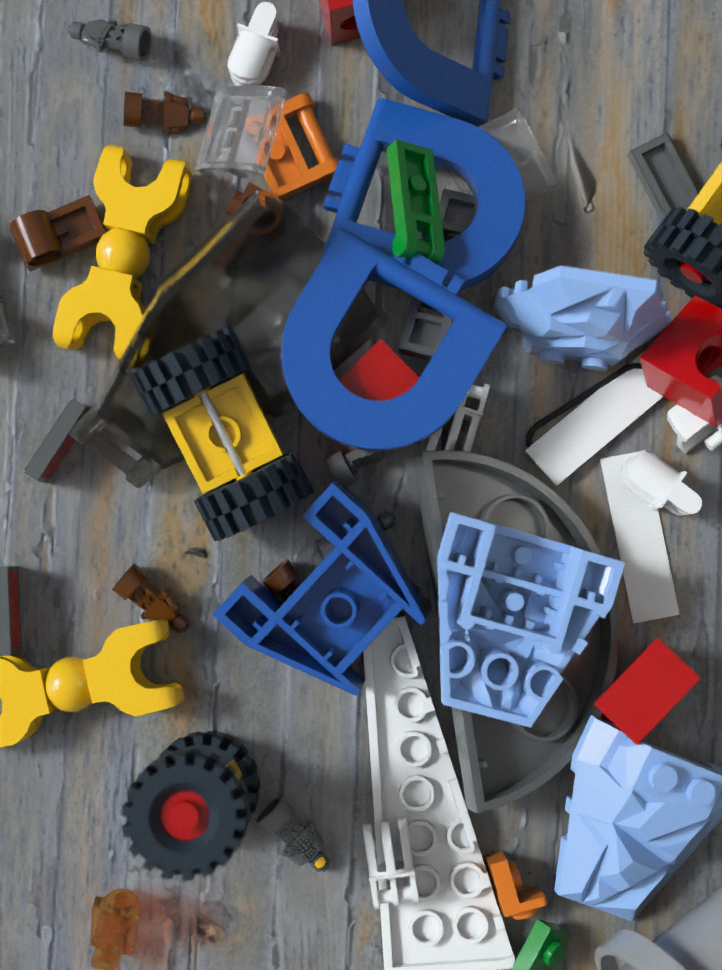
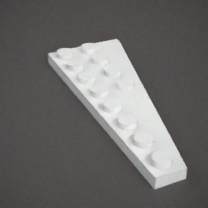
[363,616,515,970]

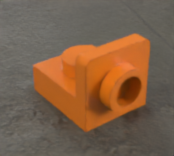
[485,851,547,920]

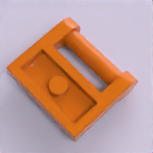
[239,93,340,203]

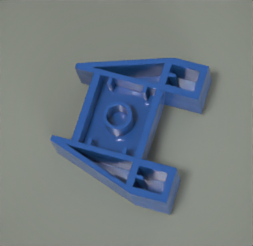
[213,479,428,696]

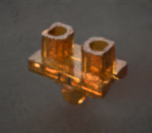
[90,888,141,970]

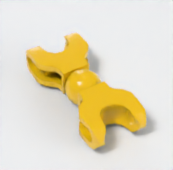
[53,144,192,366]
[0,619,186,748]

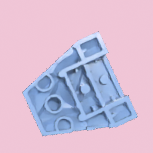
[492,266,672,371]
[437,512,625,728]
[554,715,722,922]

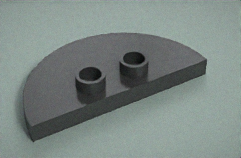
[413,450,619,813]

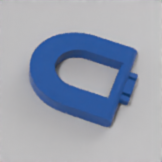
[353,0,510,127]
[320,98,525,291]
[281,228,507,451]

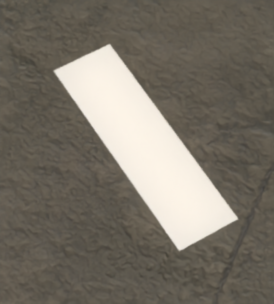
[525,351,663,486]
[600,450,680,624]

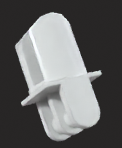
[227,2,281,92]
[426,384,490,453]
[620,452,702,516]
[362,818,419,910]

